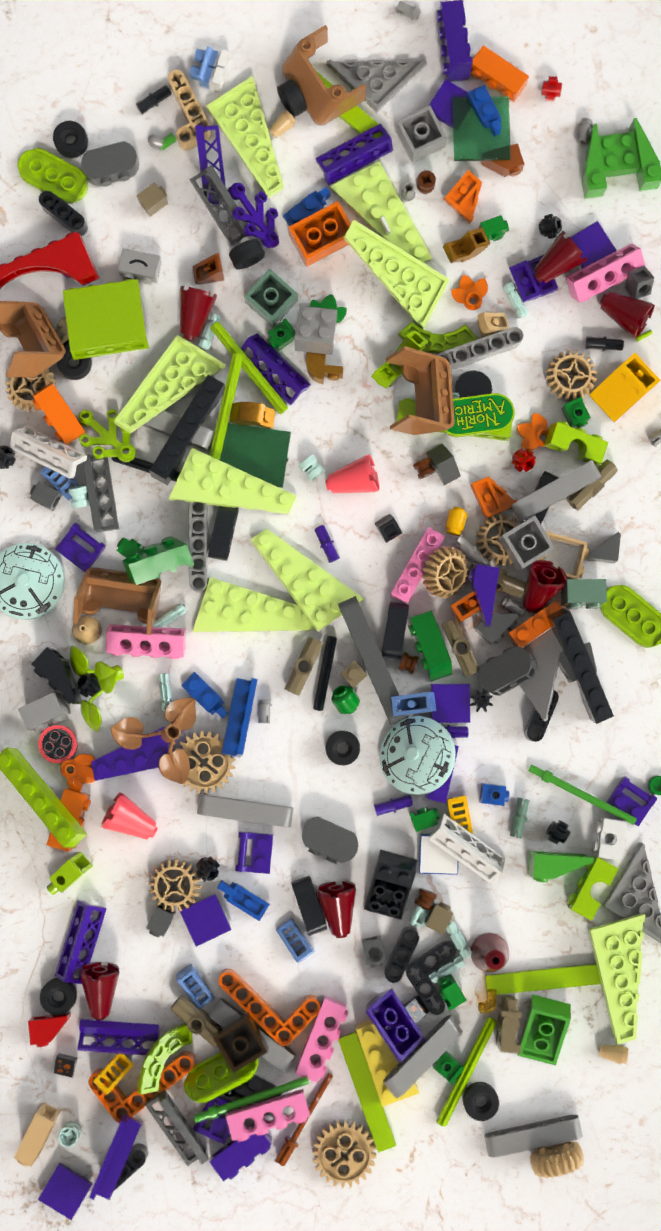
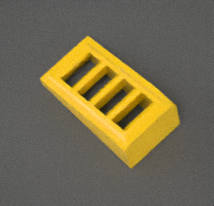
[446,795,473,836]
[93,1053,134,1095]

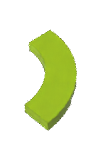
[398,321,478,353]
[138,1023,193,1094]

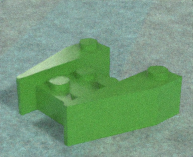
[582,118,661,199]

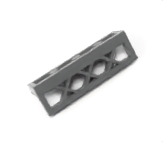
[190,165,251,246]
[83,454,119,533]
[145,1090,209,1166]

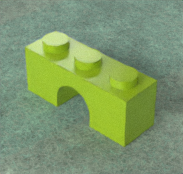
[544,421,609,465]
[567,856,619,921]

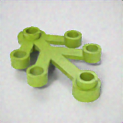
[78,409,136,462]

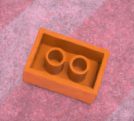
[288,201,351,267]

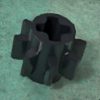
[539,214,562,239]
[0,445,16,469]
[77,673,101,698]
[470,689,493,712]
[546,820,570,845]
[196,856,220,882]

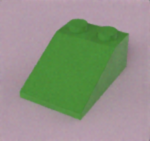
[528,851,594,882]
[517,994,571,1066]

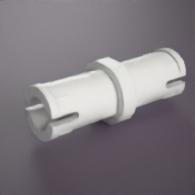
[454,535,488,565]

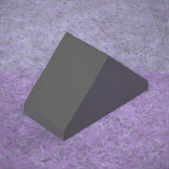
[426,444,461,486]
[587,531,621,563]

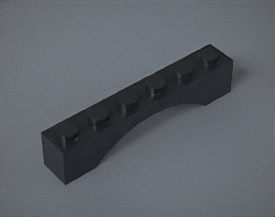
[149,375,225,486]
[547,608,614,724]

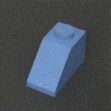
[391,692,436,716]

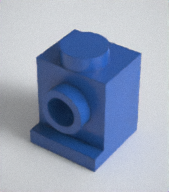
[479,783,509,806]

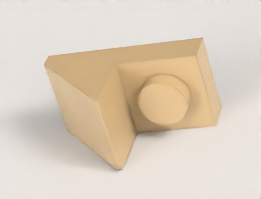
[477,312,510,338]

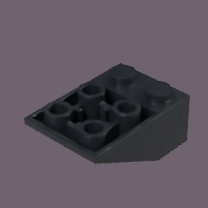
[31,647,82,704]
[364,849,418,920]

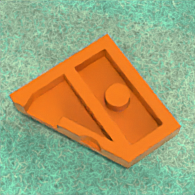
[443,170,482,224]
[470,476,517,519]

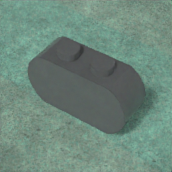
[81,141,139,187]
[478,647,537,696]
[302,817,358,864]

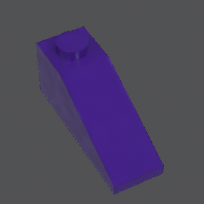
[469,564,499,627]

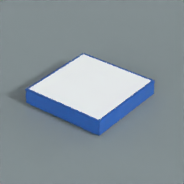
[419,834,459,875]

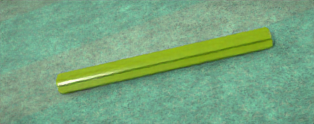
[210,322,288,415]
[209,353,244,460]
[436,1017,497,1127]

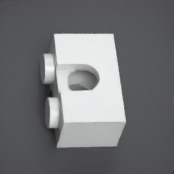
[593,817,627,861]

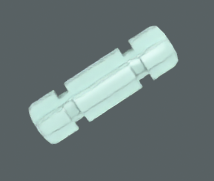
[503,282,528,318]
[199,313,220,350]
[153,604,187,628]
[158,673,172,711]
[446,921,472,959]
[428,955,465,984]

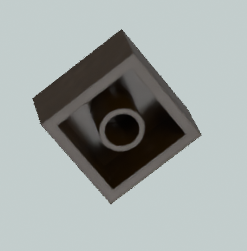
[213,1012,269,1073]

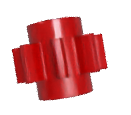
[541,76,562,102]
[511,448,536,472]

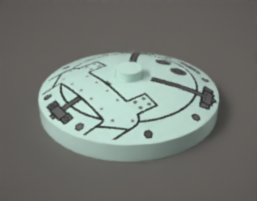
[0,543,65,620]
[380,716,455,795]

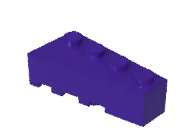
[437,0,473,82]
[91,727,170,781]

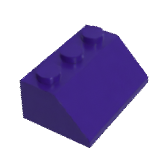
[365,988,425,1062]

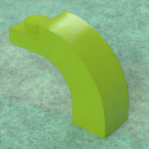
[371,330,429,389]

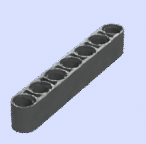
[338,596,408,725]

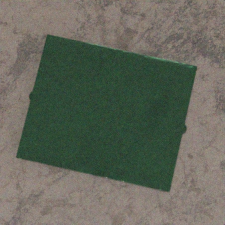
[452,96,511,161]
[220,423,291,488]

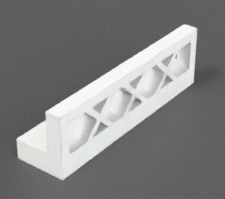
[10,426,87,479]
[429,814,506,884]

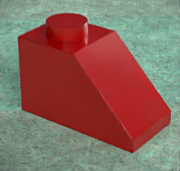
[28,1012,71,1047]

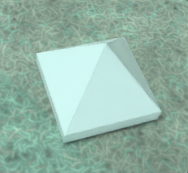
[410,906,430,928]

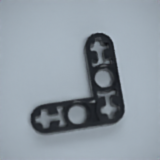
[406,941,456,1015]

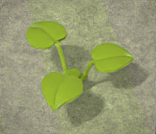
[70,645,124,732]

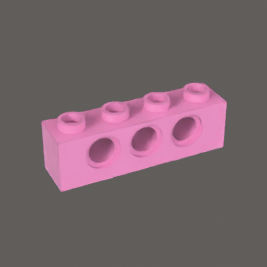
[566,243,645,303]
[390,527,445,604]
[106,624,186,659]
[295,995,349,1083]
[226,1089,310,1142]

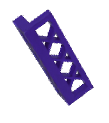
[315,123,393,186]
[195,125,226,205]
[241,333,311,405]
[54,900,107,984]
[77,1019,160,1055]
[89,1114,142,1200]

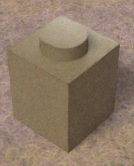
[137,182,168,217]
[340,661,367,688]
[424,902,454,935]

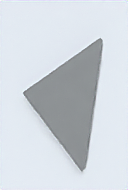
[326,60,427,113]
[520,628,562,721]
[602,843,661,943]

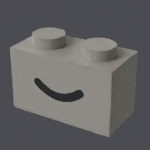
[118,249,162,284]

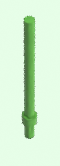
[528,764,637,825]
[194,1076,309,1123]

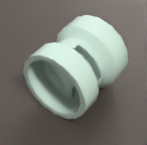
[299,455,325,482]
[68,485,90,508]
[58,1121,81,1147]

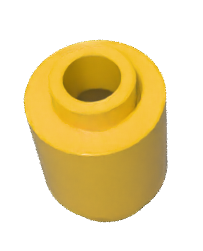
[445,507,467,536]

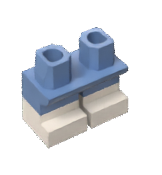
[189,46,230,92]

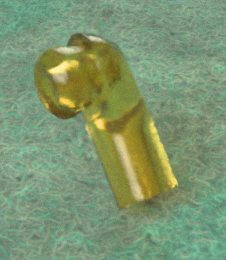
[478,989,497,1014]

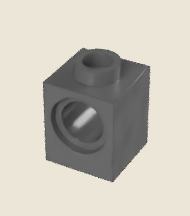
[625,266,655,299]
[30,481,62,512]
[146,905,175,937]
[362,935,386,967]

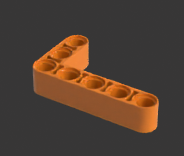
[219,969,320,1046]
[89,1051,195,1123]

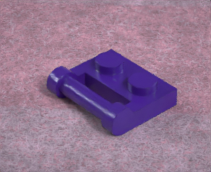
[55,523,106,572]
[606,776,657,827]
[235,832,273,874]
[193,1096,239,1145]

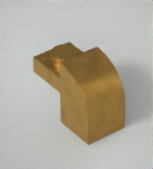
[443,228,490,263]
[306,352,344,384]
[230,402,276,429]

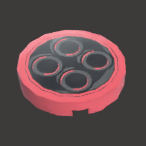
[38,725,78,763]

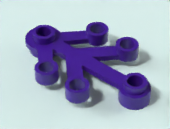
[228,183,279,248]

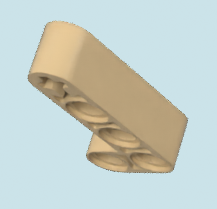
[168,70,211,150]

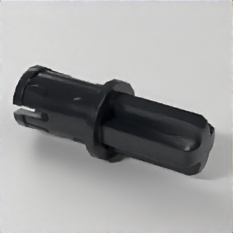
[136,86,172,115]
[585,336,624,352]

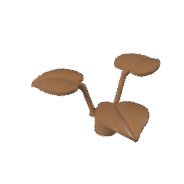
[111,698,196,784]

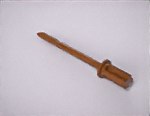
[275,1073,333,1166]

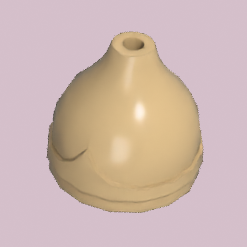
[72,615,102,645]

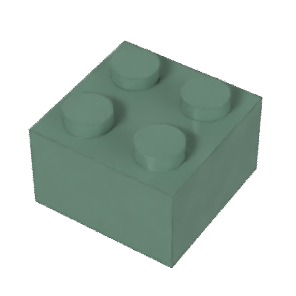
[244,269,298,327]
[561,579,607,609]

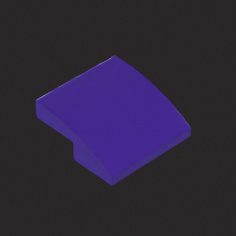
[509,254,559,303]

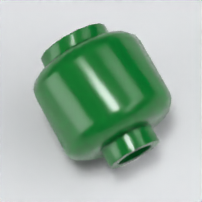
[331,685,360,714]

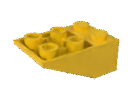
[589,353,661,423]

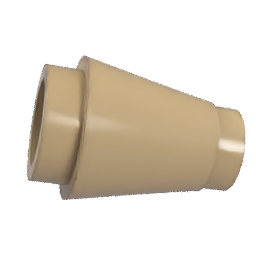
[269,110,296,138]
[599,1045,628,1065]

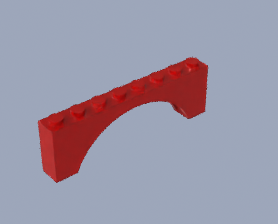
[0,232,100,289]

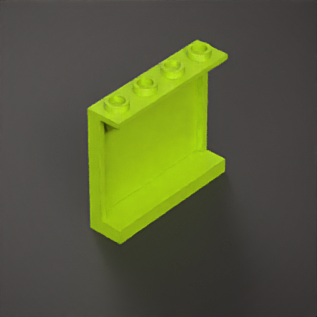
[63,279,149,360]

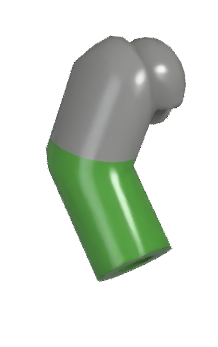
[148,133,177,150]

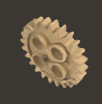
[176,731,236,794]
[312,1120,376,1188]

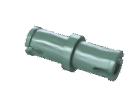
[510,797,530,838]

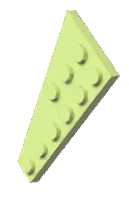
[206,76,284,199]
[330,161,432,264]
[343,220,450,329]
[114,335,225,434]
[168,448,296,514]
[251,529,364,632]
[192,577,314,632]
[588,913,645,1045]

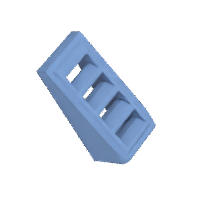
[40,466,79,501]
[276,918,315,963]
[176,964,215,1009]

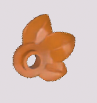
[451,275,488,311]
[517,413,549,450]
[60,754,95,791]

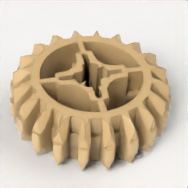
[545,350,597,401]
[5,368,57,412]
[476,514,521,566]
[421,546,470,598]
[148,858,201,912]
[530,1141,584,1178]

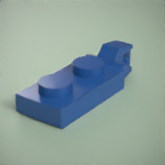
[467,85,502,136]
[283,187,331,226]
[181,672,228,718]
[217,880,270,921]

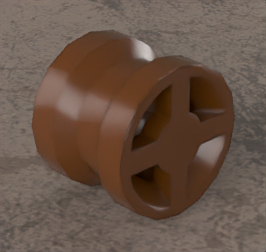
[416,170,436,194]
[413,457,436,479]
[398,652,419,675]
[414,888,437,910]

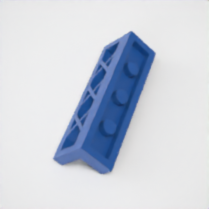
[221,678,258,758]

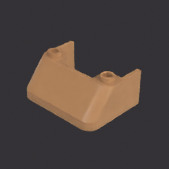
[282,25,366,126]
[0,301,66,377]
[386,346,455,435]
[74,568,161,635]

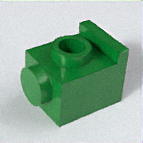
[479,215,509,242]
[267,318,296,351]
[561,397,591,428]
[116,537,145,558]
[409,807,440,832]
[438,974,467,1010]
[432,1051,464,1084]

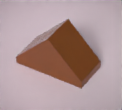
[192,253,224,285]

